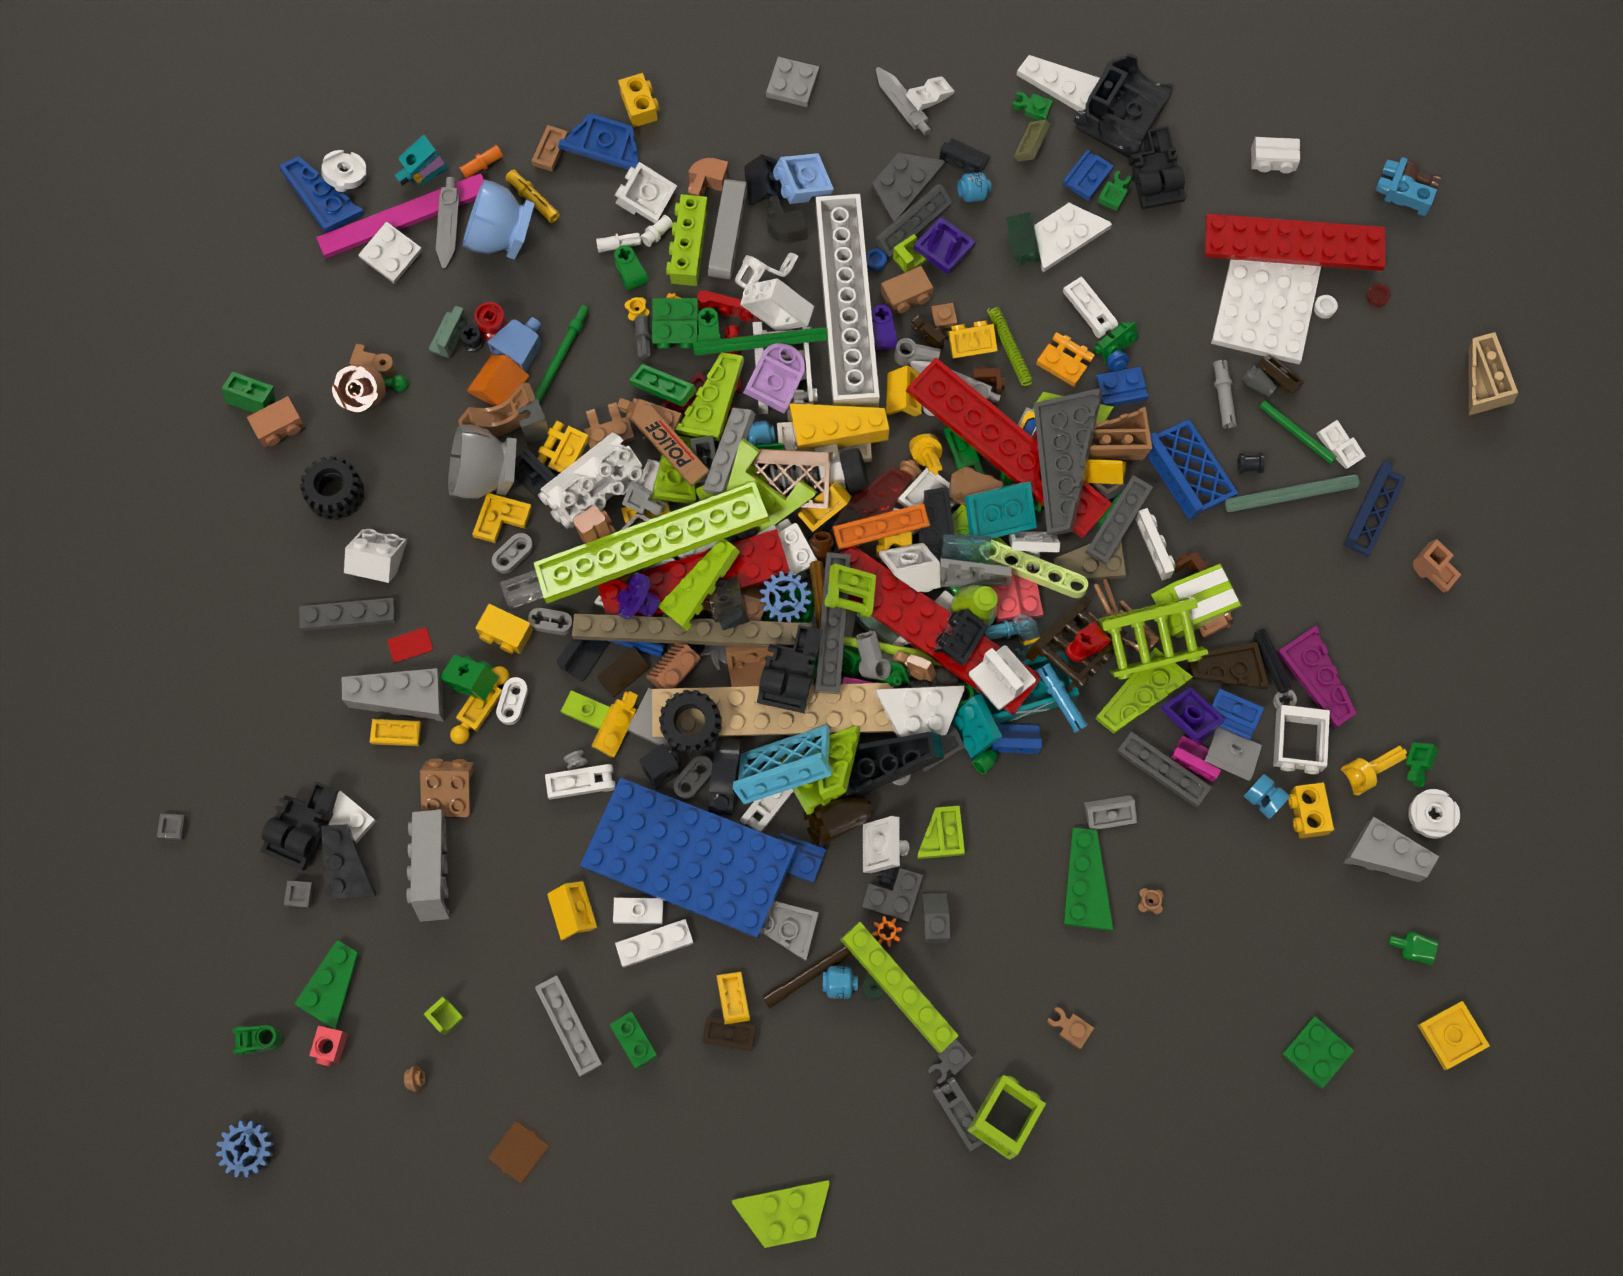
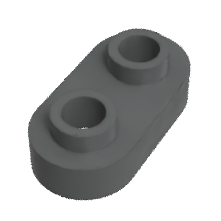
[674,756,713,800]

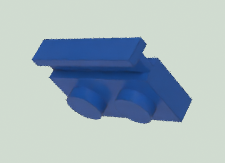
[1062,149,1114,201]
[1095,367,1149,406]
[1211,689,1264,740]
[779,833,826,884]

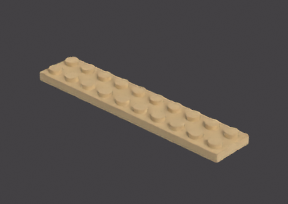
[652,683,894,738]

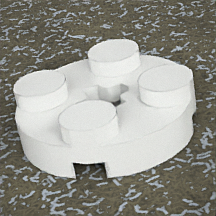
[321,150,366,192]
[1408,789,1460,839]

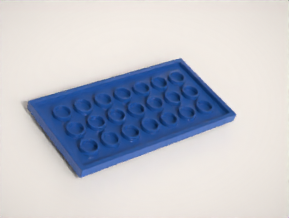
[580,778,797,939]

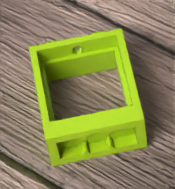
[967,1075,1046,1160]

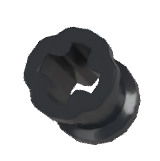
[460,324,484,353]
[1237,453,1264,474]

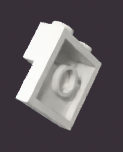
[615,162,677,223]

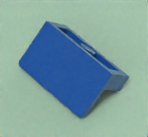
[991,724,1042,754]

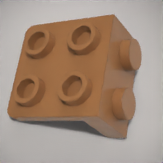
[725,646,774,687]
[420,758,474,817]

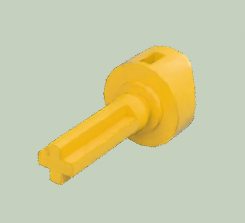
[909,433,942,476]
[1341,746,1407,795]

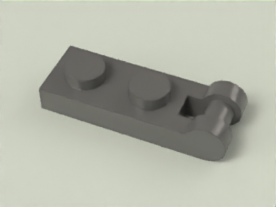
[931,1077,984,1152]

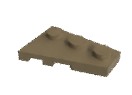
[1052,540,1126,582]

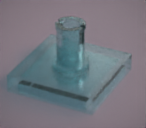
[941,534,991,564]

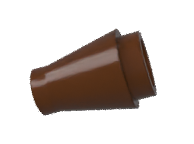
[810,531,834,568]

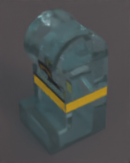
[1012,613,1041,662]

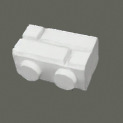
[1251,137,1300,173]

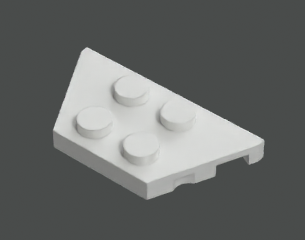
[1033,203,1112,272]
[874,686,964,737]

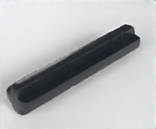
[1254,629,1291,694]

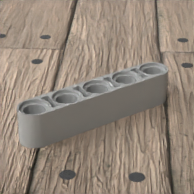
[708,179,747,280]

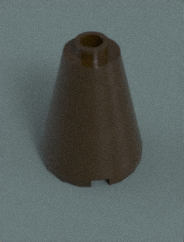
[803,797,873,846]

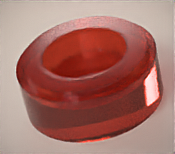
[1366,283,1391,307]

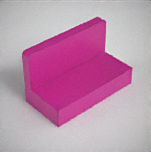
[1171,736,1221,783]

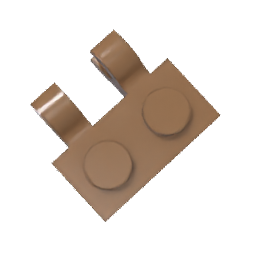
[584,402,635,449]

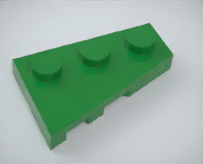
[294,940,359,1030]

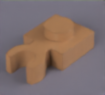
[893,651,936,682]
[1046,1007,1094,1050]

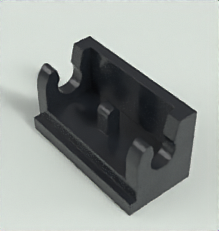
[514,448,556,503]

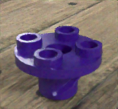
[617,572,660,619]

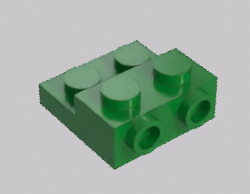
[652,298,698,348]

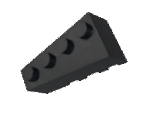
[846,731,944,797]

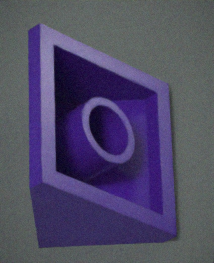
[1161,687,1225,746]

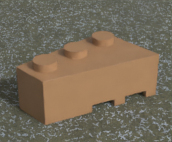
[1088,407,1152,461]

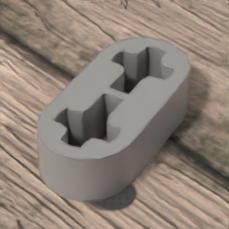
[528,608,573,635]

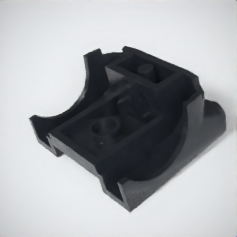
[1074,53,1174,158]

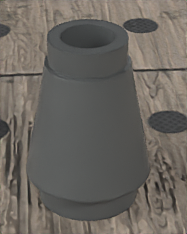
[1242,365,1277,397]

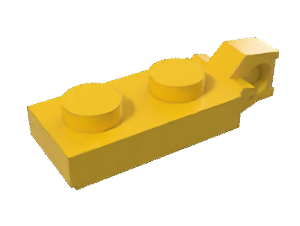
[591,691,638,757]

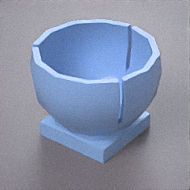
[462,180,535,260]

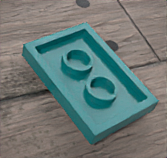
[964,482,1037,542]

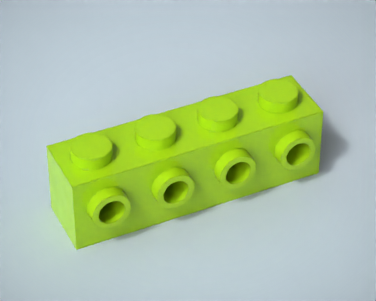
[666,194,708,286]

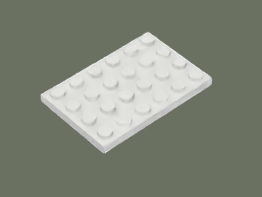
[1211,259,1321,364]

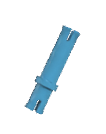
[1036,663,1088,733]

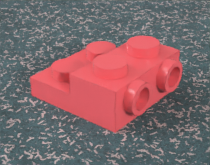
[987,571,1043,624]

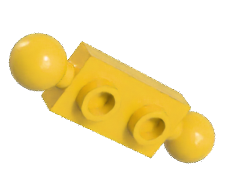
[450,666,509,744]

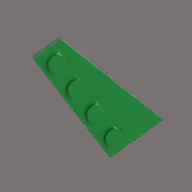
[1063,827,1113,931]

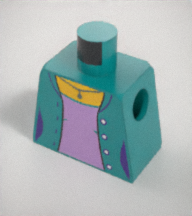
[394,135,449,186]

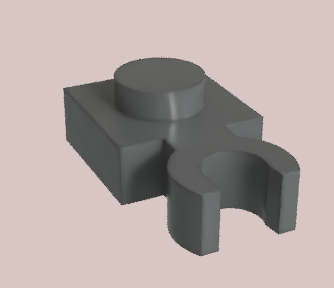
[927,1039,973,1084]

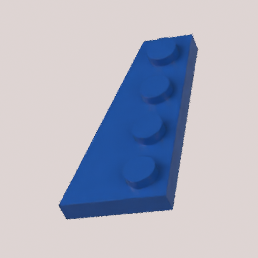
[279,156,364,234]

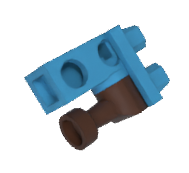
[1375,157,1442,217]

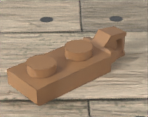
[617,398,682,433]

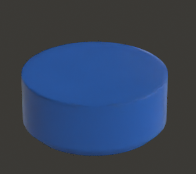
[866,248,887,272]

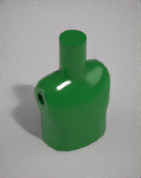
[1388,932,1438,966]

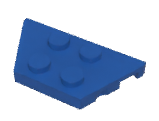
[558,113,639,170]

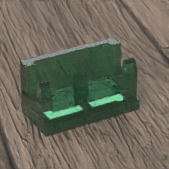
[1006,212,1040,264]

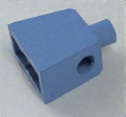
[487,317,542,372]

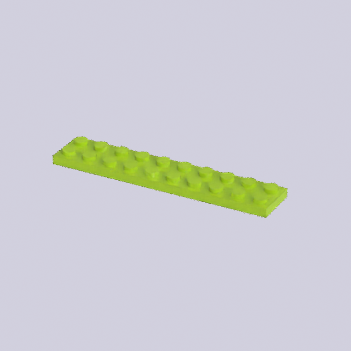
[534,481,770,604]

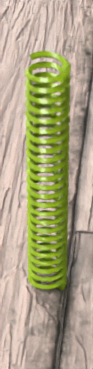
[987,307,1032,386]

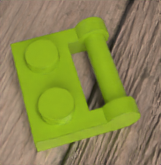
[825,564,876,618]

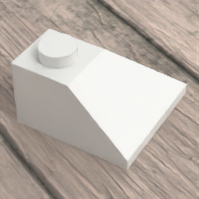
[879,543,941,592]

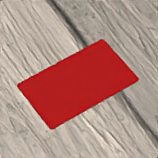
[387,627,433,663]

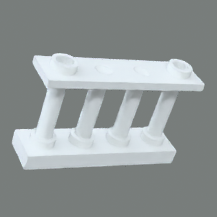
[753,322,818,414]

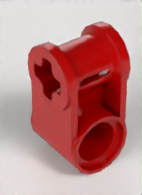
[1065,622,1111,662]

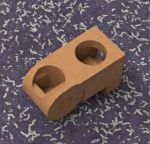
[349,343,396,378]

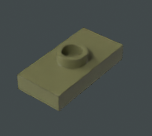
[1014,119,1050,162]

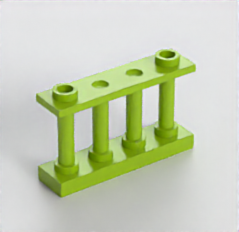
[1098,596,1208,679]

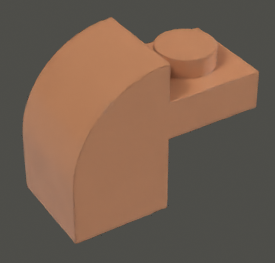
[688,158,729,196]
[1413,539,1461,593]

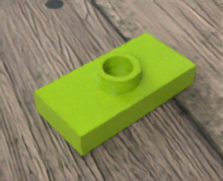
[561,691,610,729]

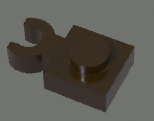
[910,315,945,349]

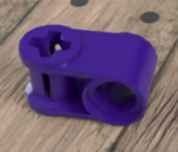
[872,305,897,351]

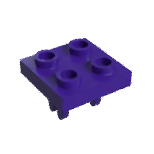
[913,217,976,274]

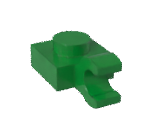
[1406,742,1438,787]

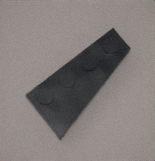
[918,487,958,562]

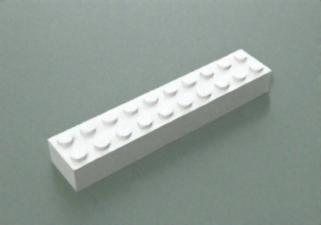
[816,194,879,408]

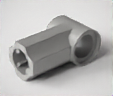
[894,338,941,366]
[856,631,891,680]

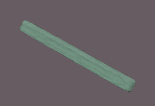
[1224,474,1360,512]

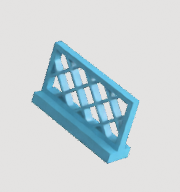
[733,725,832,804]

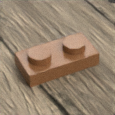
[531,125,568,172]

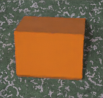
[467,355,530,406]

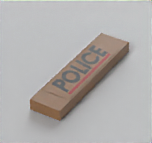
[631,404,709,487]

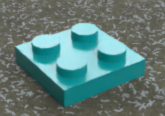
[952,694,1002,759]

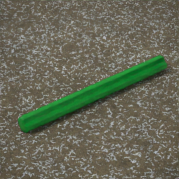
[693,327,828,356]

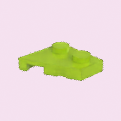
[917,806,965,859]

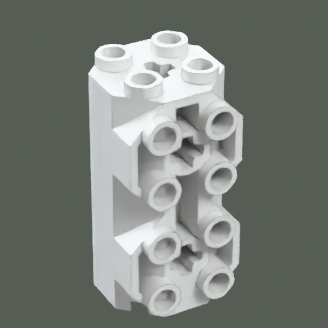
[538,432,643,529]

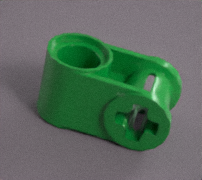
[614,245,649,291]
[698,307,721,342]
[232,1025,284,1055]

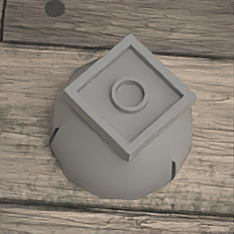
[448,425,517,499]

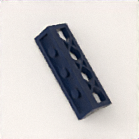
[1343,460,1406,557]

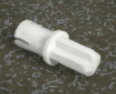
[596,233,641,253]

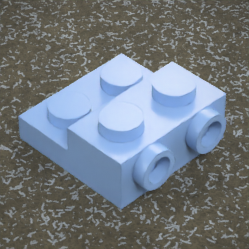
[773,153,834,204]

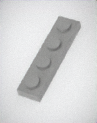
[703,408,756,495]
[535,975,602,1077]

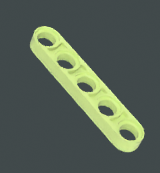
[978,540,1088,598]

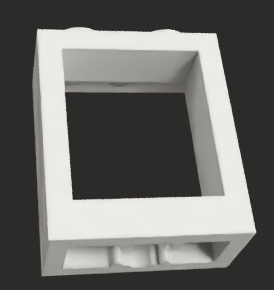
[740,278,814,331]
[1273,705,1330,774]

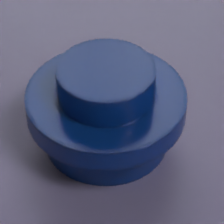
[1107,351,1129,372]

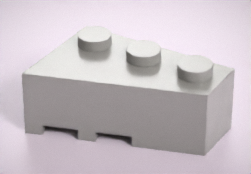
[1343,817,1439,882]

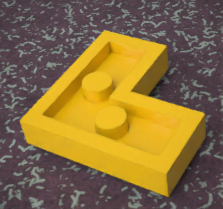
[472,493,532,543]

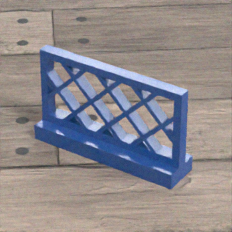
[1147,419,1238,521]

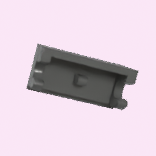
[518,399,549,445]

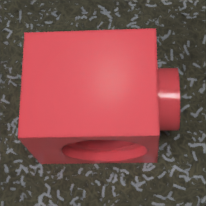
[309,1026,348,1066]

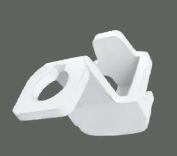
[735,253,798,289]

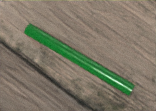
[1260,400,1337,464]

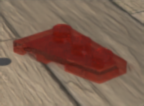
[837,466,912,522]

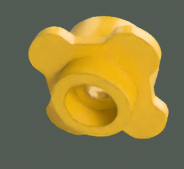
[625,297,650,321]

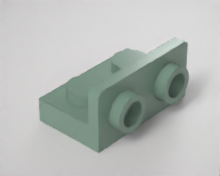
[429,306,468,359]

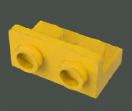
[946,320,997,358]

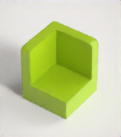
[893,234,926,273]
[424,997,464,1035]

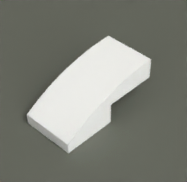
[906,76,955,111]
[1316,420,1366,469]

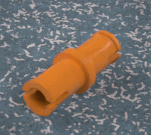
[459,145,504,179]

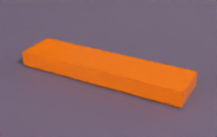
[832,503,930,550]

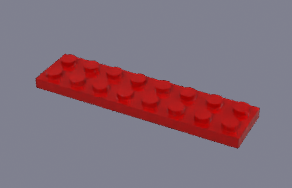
[1204,214,1385,271]
[598,529,790,617]

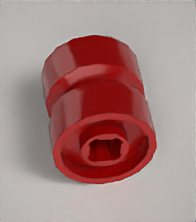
[475,302,507,341]

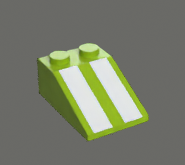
[1151,564,1242,638]

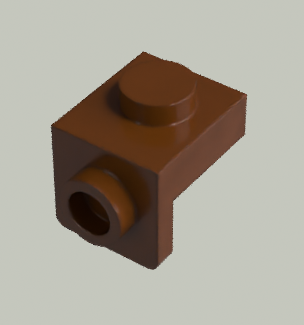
[972,366,1005,395]
[1174,551,1211,575]

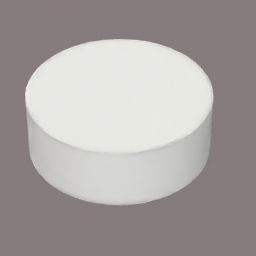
[1313,295,1338,319]

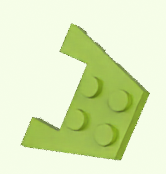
[726,438,817,534]

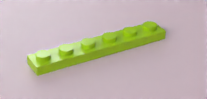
[840,922,959,1053]

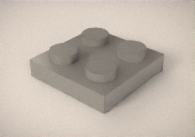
[766,57,819,107]

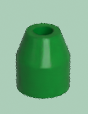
[972,749,998,775]

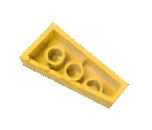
[789,404,889,451]

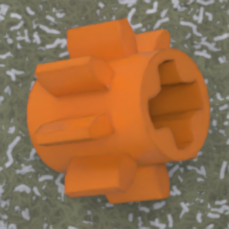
[871,916,902,948]

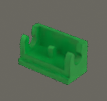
[221,372,275,413]

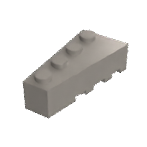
[341,668,444,722]
[407,809,449,922]

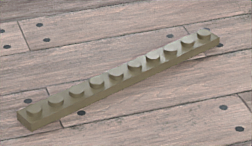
[572,614,812,648]

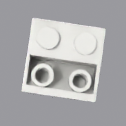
[344,529,407,583]

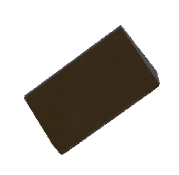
[597,647,650,698]

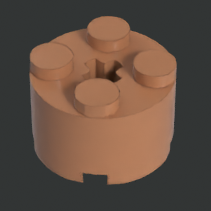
[332,364,386,412]

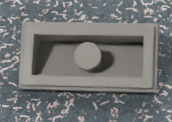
[1084,795,1137,830]

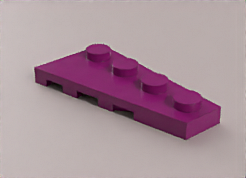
[1277,625,1356,729]

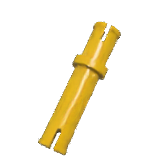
[505,169,560,223]

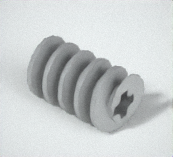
[770,464,817,492]

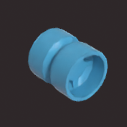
[1243,773,1290,819]

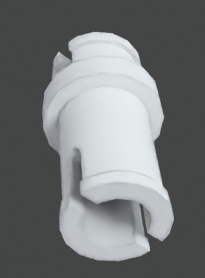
[640,215,673,247]

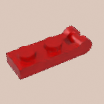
[697,290,759,322]

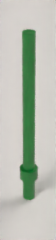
[534,305,589,404]

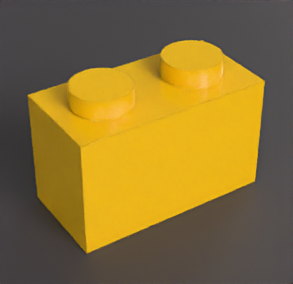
[476,604,534,654]

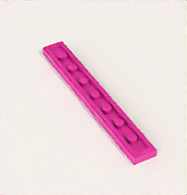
[316,173,484,259]

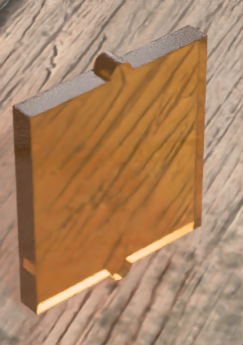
[488,1121,549,1184]

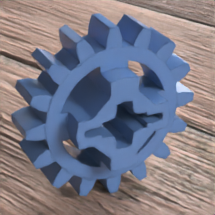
[760,571,811,622]
[216,1121,274,1178]

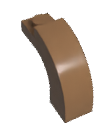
[458,383,535,437]

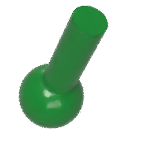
[383,375,409,393]

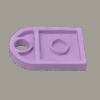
[743,343,805,413]

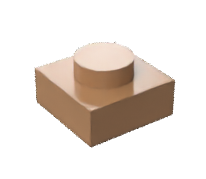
[931,303,957,329]

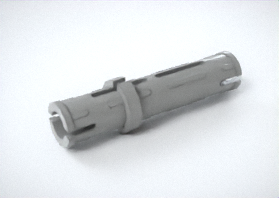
[1213,360,1237,429]

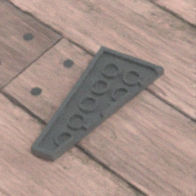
[1034,388,1103,536]

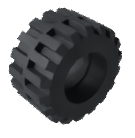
[300,456,364,520]
[659,690,722,754]

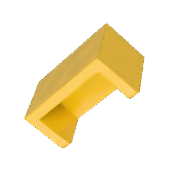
[798,479,852,532]

